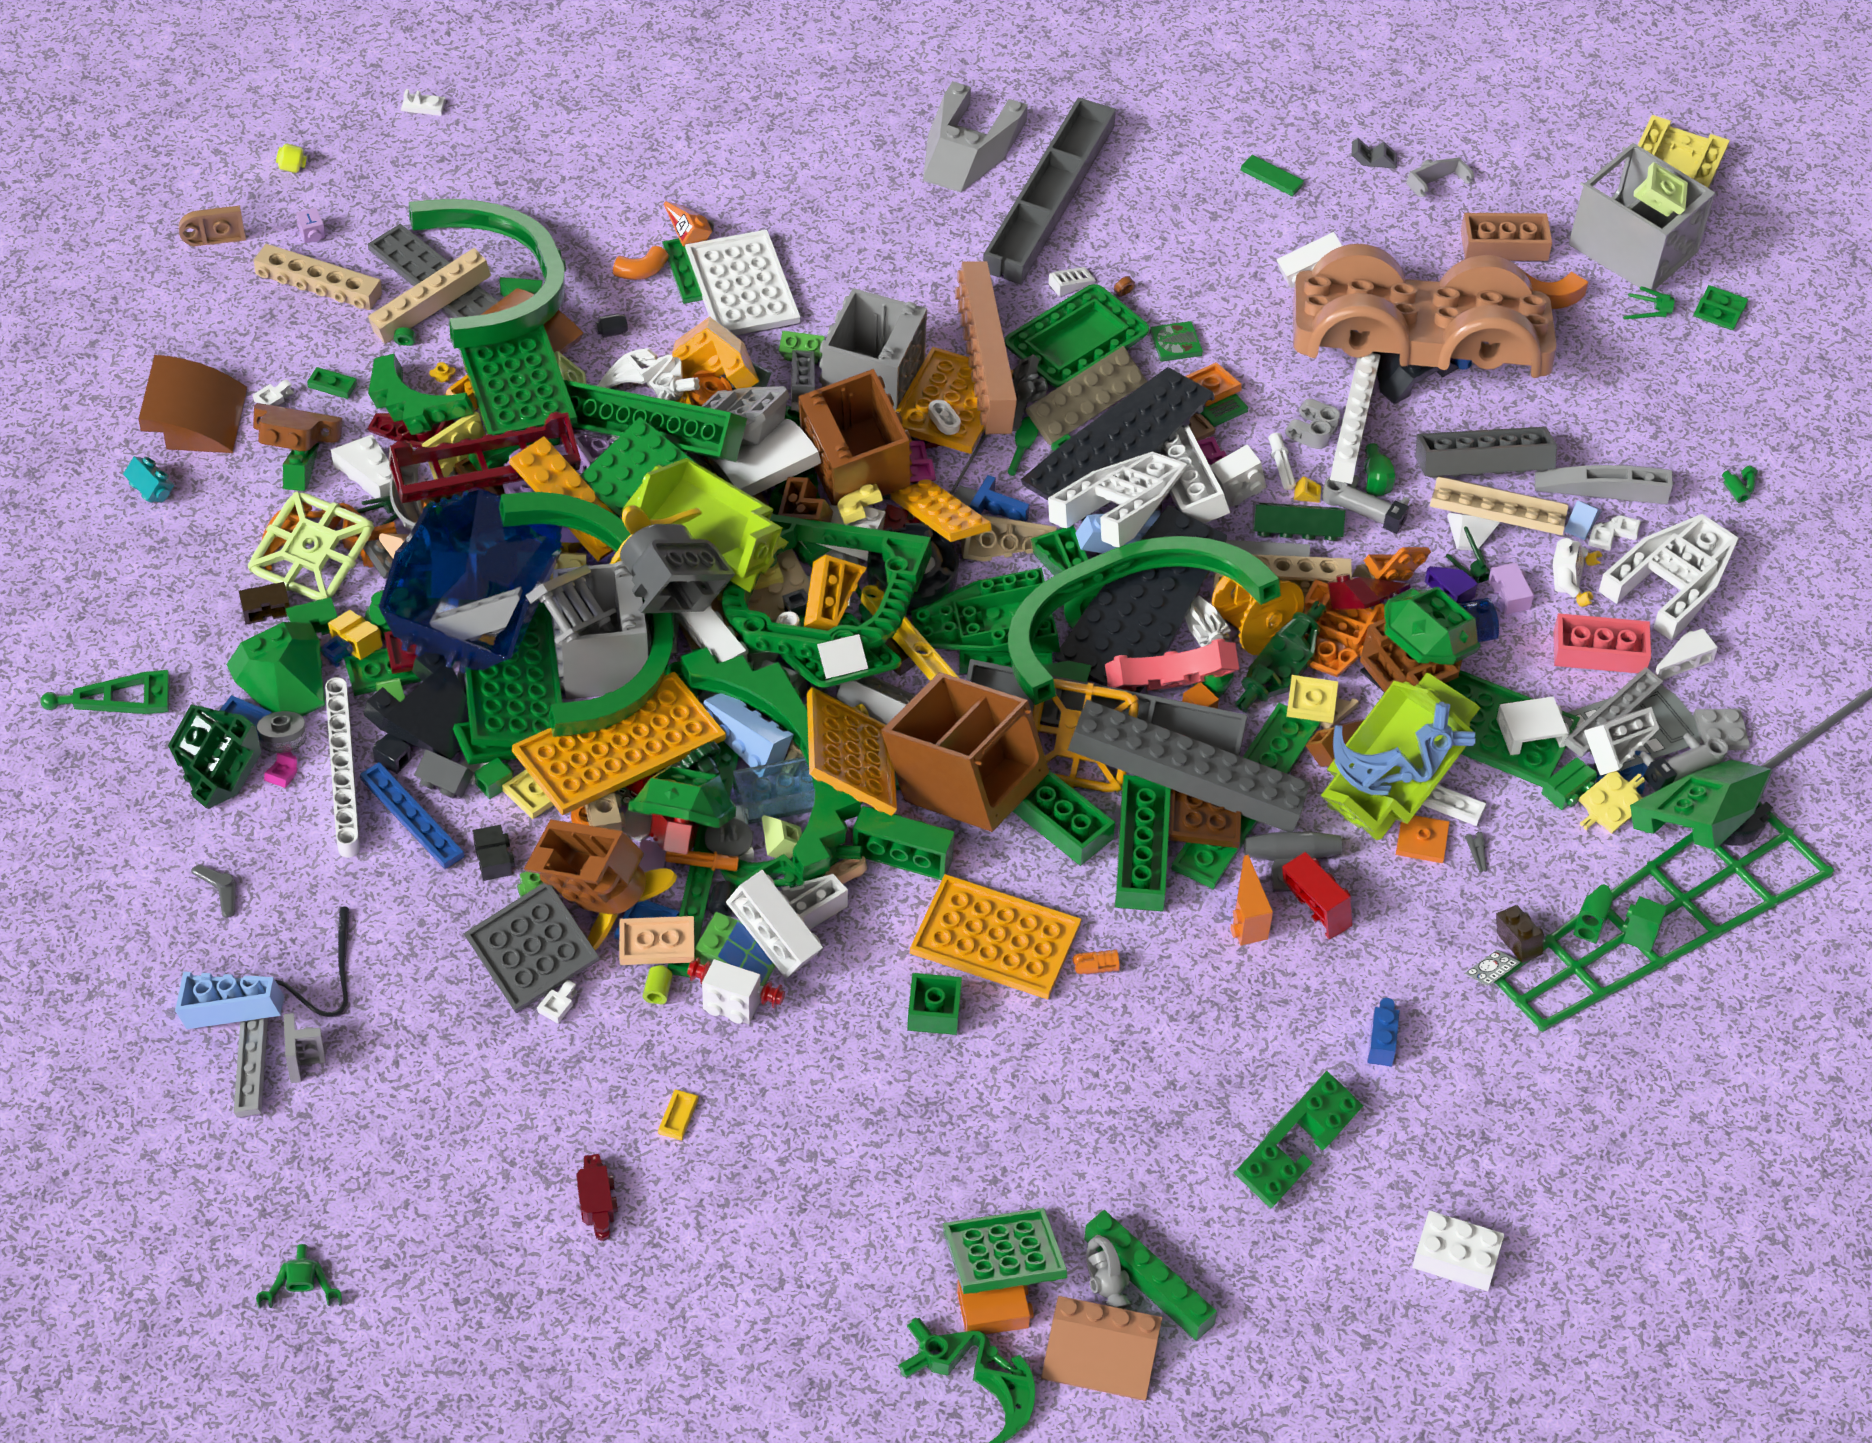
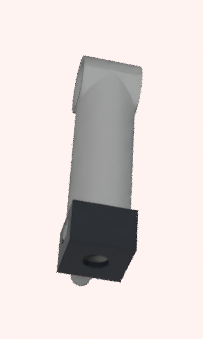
[1322,476,1410,534]
[1640,733,1728,792]

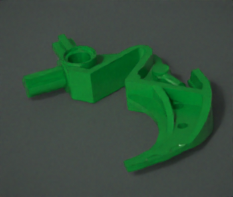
[720,845,863,890]
[898,1317,1035,1443]

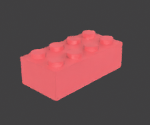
[1553,613,1651,673]

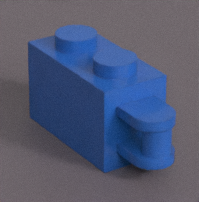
[1367,997,1400,1067]

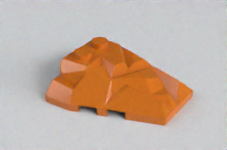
[1304,579,1385,678]

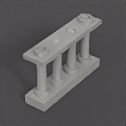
[525,564,617,644]

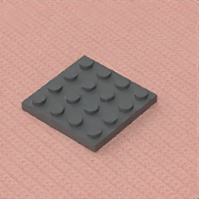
[463,883,600,1013]

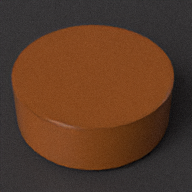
[1114,276,1135,297]

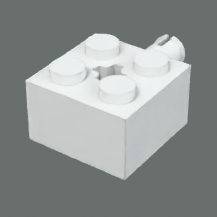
[1210,444,1266,508]

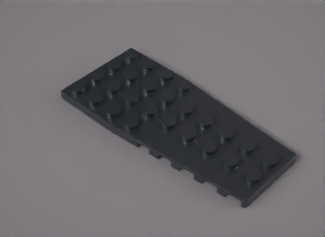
[1021,367,1215,522]
[1054,506,1227,693]

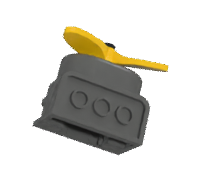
[610,505,735,613]

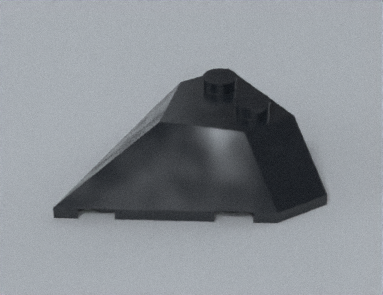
[1373,351,1459,405]

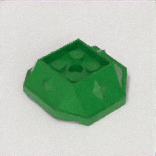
[1384,587,1481,665]
[628,766,737,828]

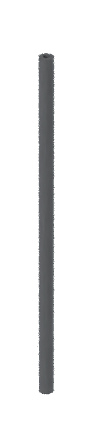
[1761,687,1872,769]

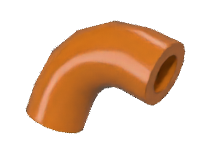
[613,246,669,280]

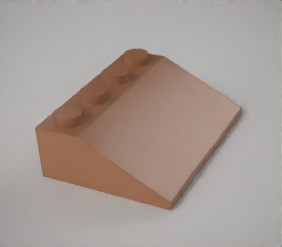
[1041,1296,1162,1401]

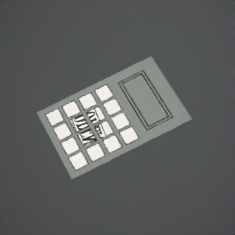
[1562,685,1701,774]

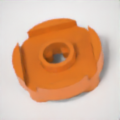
[688,370,732,406]

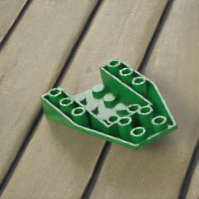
[911,567,1061,652]
[1630,759,1772,849]

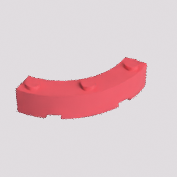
[1105,639,1239,692]

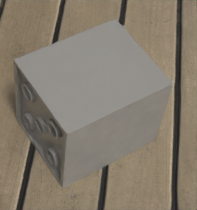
[1568,143,1715,294]

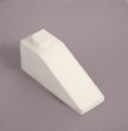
[1655,628,1718,680]

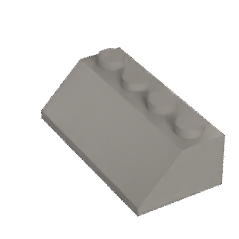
[836,676,915,725]

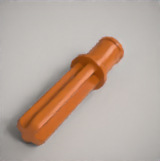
[665,851,738,872]

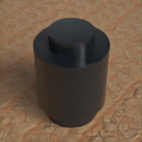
[595,313,628,338]
[709,881,735,916]

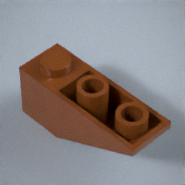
[1305,719,1365,767]

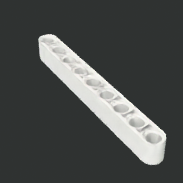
[325,677,360,858]

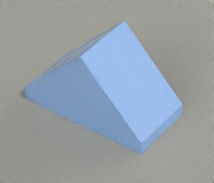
[1564,501,1602,540]

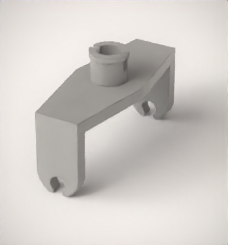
[1406,157,1474,197]

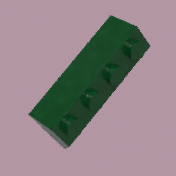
[1252,502,1346,541]

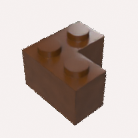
[778,477,833,523]

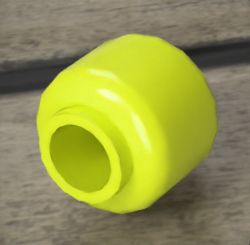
[275,143,307,173]

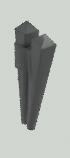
[1465,832,1487,872]

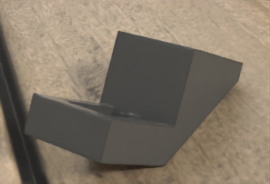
[1351,138,1397,169]

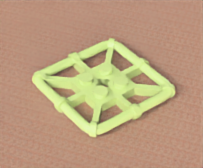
[248,491,374,600]

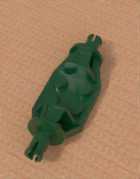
[1235,601,1327,713]

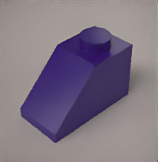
[1424,566,1478,606]

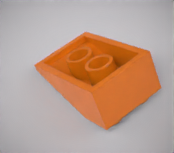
[1230,855,1273,946]

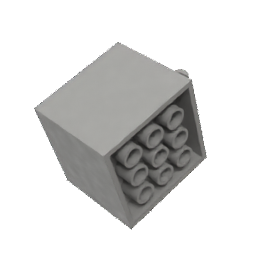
[819,288,927,411]
[549,561,648,700]

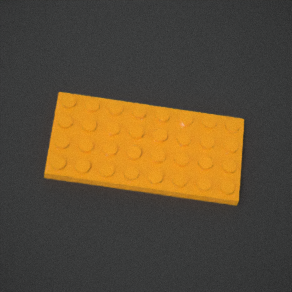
[512,672,726,816]

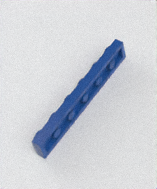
[360,762,464,869]

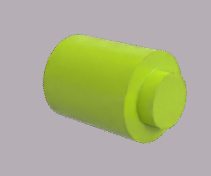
[642,965,673,1005]

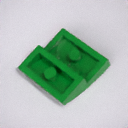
[1693,285,1748,331]

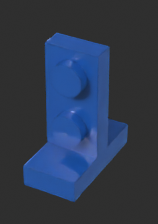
[969,475,1030,522]

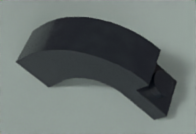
[1722,801,1773,846]

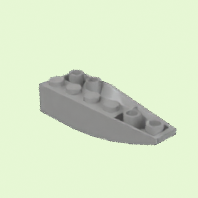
[1535,464,1672,504]

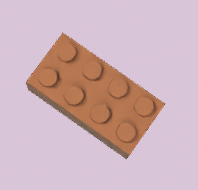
[1460,213,1552,261]

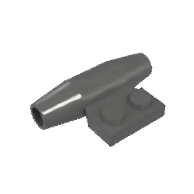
[1244,831,1342,892]

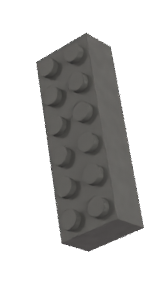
[1415,426,1557,478]

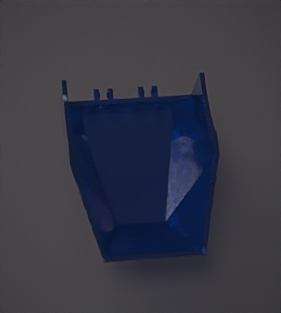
[379,487,562,673]

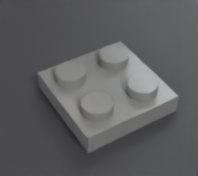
[1693,709,1750,750]

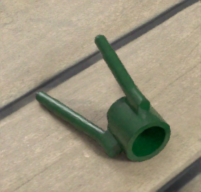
[356,496,399,525]
[1446,526,1490,583]

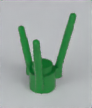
[1623,286,1675,319]

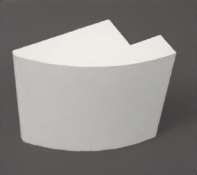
[707,419,821,496]

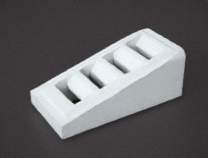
[1048,267,1096,297]

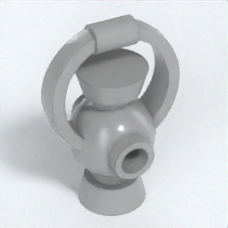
[1086,1235,1131,1309]

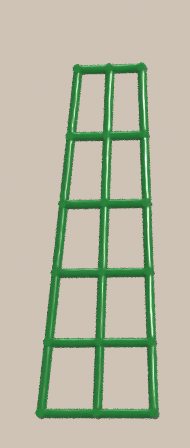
[1493,801,1834,1032]

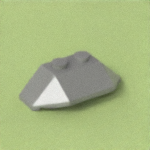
[430,587,523,641]

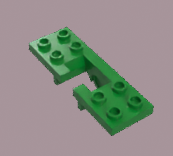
[1233,1071,1364,1209]

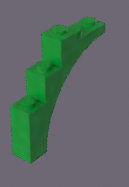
[368,353,475,435]

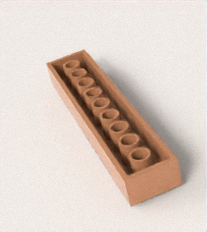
[955,261,1017,434]

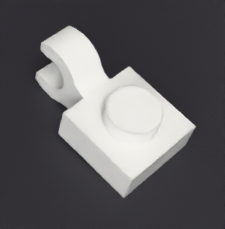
[253,379,294,406]
[537,980,577,1024]

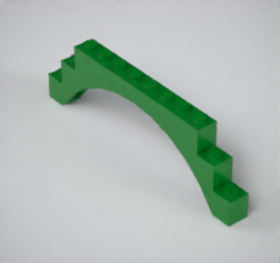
[681,647,863,881]

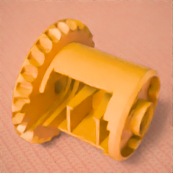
[1212,576,1304,656]

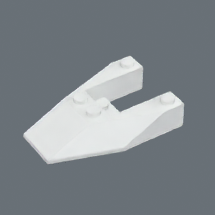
[1048,452,1187,547]
[1599,514,1738,641]

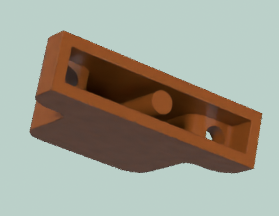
[253,403,342,451]

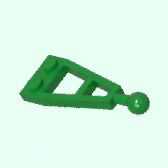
[40,670,170,714]

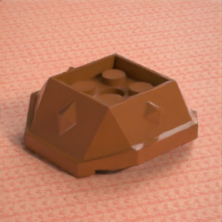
[1360,619,1463,692]

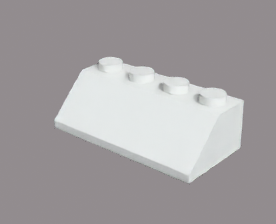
[726,870,823,979]

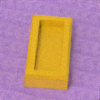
[658,1089,699,1141]

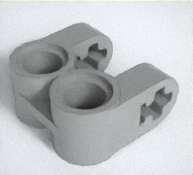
[1285,399,1340,449]

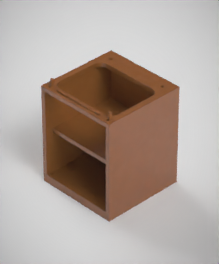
[881,672,1049,832]

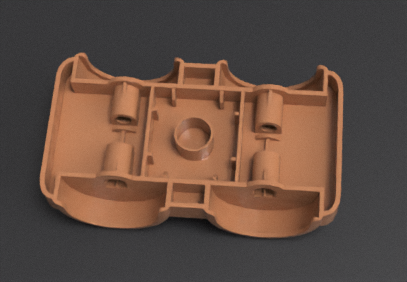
[1293,244,1557,378]

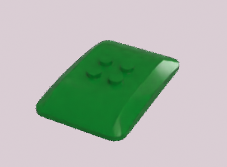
[1004,284,1149,388]
[779,612,901,688]

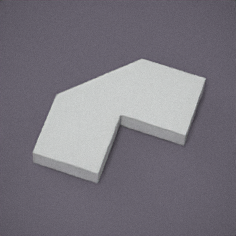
[1588,515,1641,551]

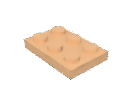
[619,916,695,965]

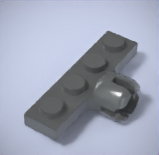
[1003,355,1048,436]

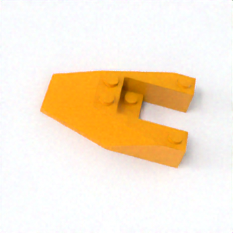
[672,316,759,406]

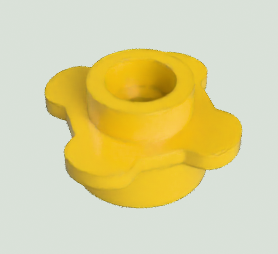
[429,362,456,383]

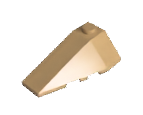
[961,514,1057,562]

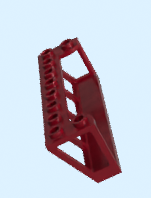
[389,412,581,504]

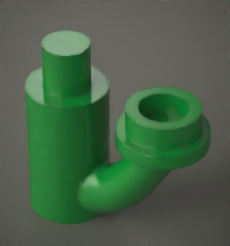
[1722,465,1758,503]

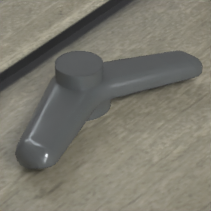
[191,864,236,918]

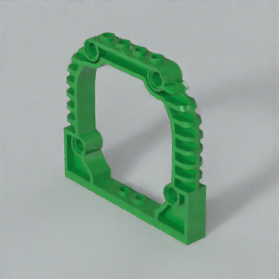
[722,514,932,660]

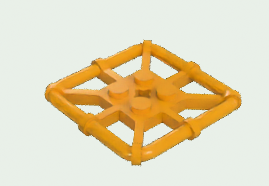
[1032,679,1139,793]

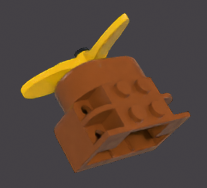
[524,819,677,950]

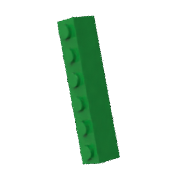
[1084,1210,1217,1341]

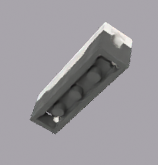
[791,350,815,412]

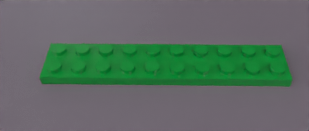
[1171,703,1321,890]

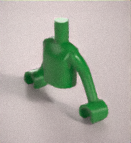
[256,1244,343,1309]

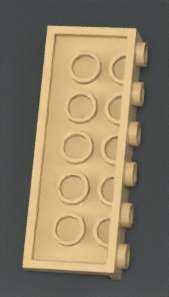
[1430,476,1568,535]

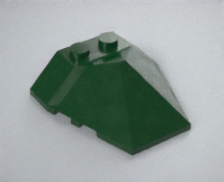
[168,704,261,809]

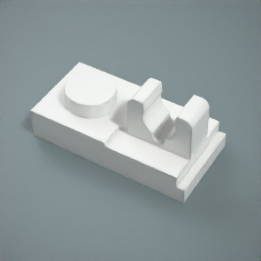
[401,89,446,116]

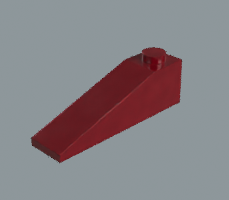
[367,413,455,448]
[1328,573,1411,609]

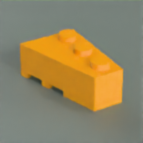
[804,555,867,631]

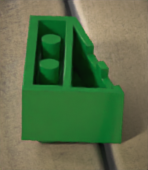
[1031,525,1088,576]

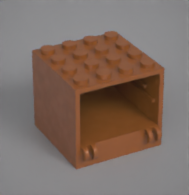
[798,369,912,506]

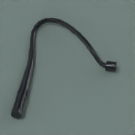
[275,906,349,1017]

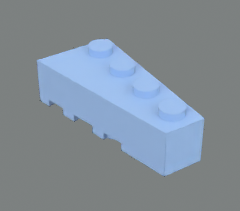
[1076,510,1161,553]
[703,693,793,777]
[175,972,284,1029]

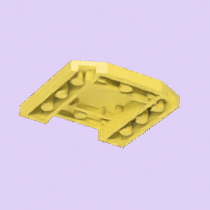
[1638,115,1730,188]

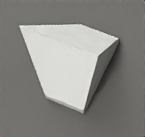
[1447,513,1500,551]

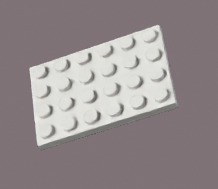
[685,230,800,335]

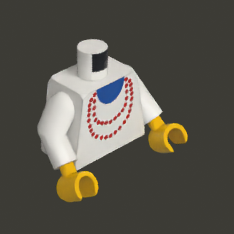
[1553,538,1602,607]

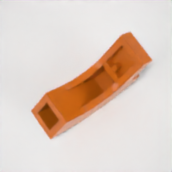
[1524,271,1588,309]

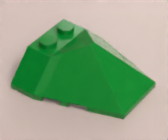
[226,622,325,716]

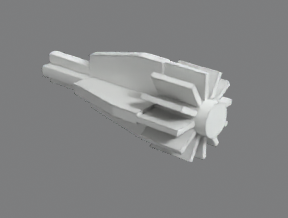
[1185,596,1231,647]

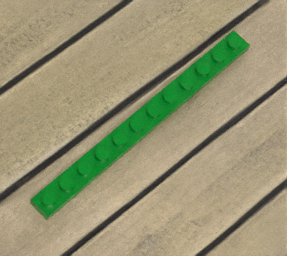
[667,741,739,978]

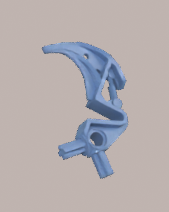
[1333,702,1476,795]

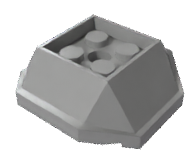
[701,386,790,445]

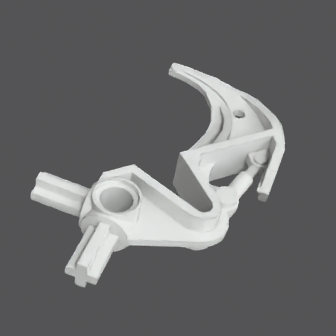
[597,348,700,401]

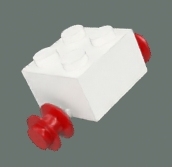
[687,957,785,1024]

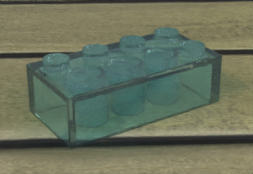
[733,757,815,825]

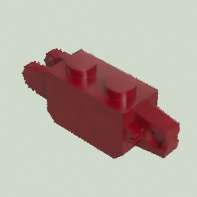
[576,1154,618,1242]

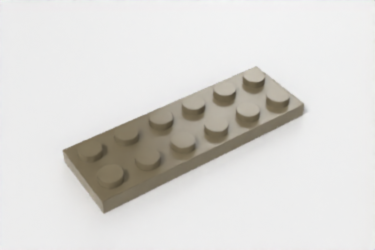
[1025,346,1147,445]

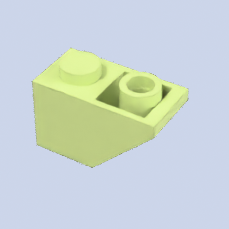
[762,815,802,859]

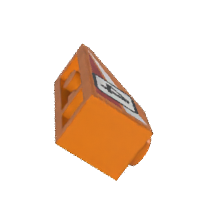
[663,201,712,246]

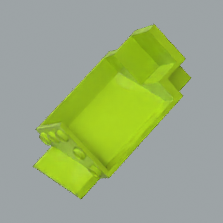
[621,458,789,592]
[1321,673,1480,840]

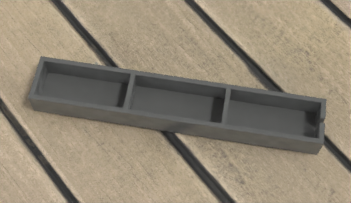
[983,97,1116,285]
[966,659,1248,756]

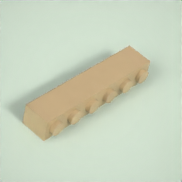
[368,247,491,344]

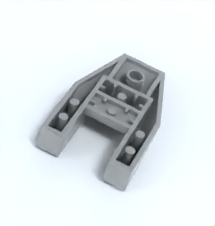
[923,81,1028,193]

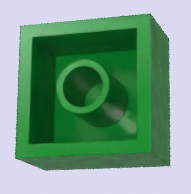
[907,973,962,1035]

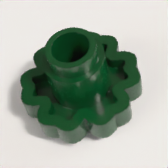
[678,741,721,775]

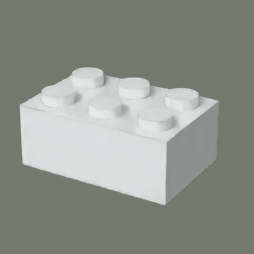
[1412,1211,1504,1291]

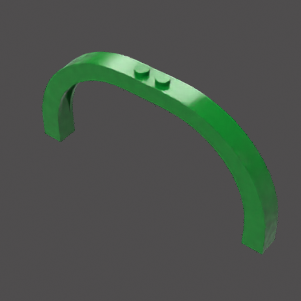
[408,199,566,349]
[499,492,673,737]
[1008,536,1281,705]

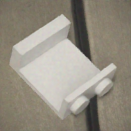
[1497,696,1569,755]

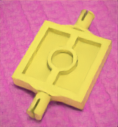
[1578,771,1645,834]

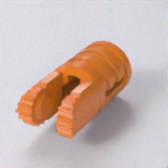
[1072,949,1119,974]

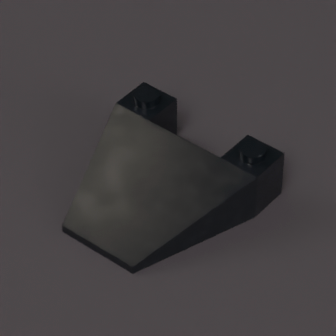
[363,644,469,760]

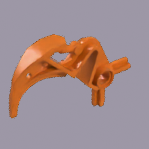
[261,502,397,571]

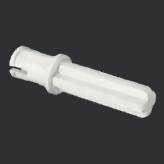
[1268,433,1296,490]

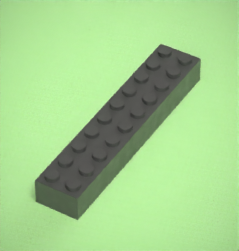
[1068,699,1311,832]

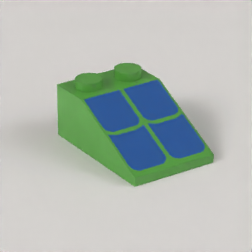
[695,912,775,986]

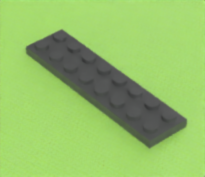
[368,223,499,318]

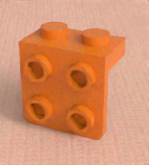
[1363,547,1431,581]

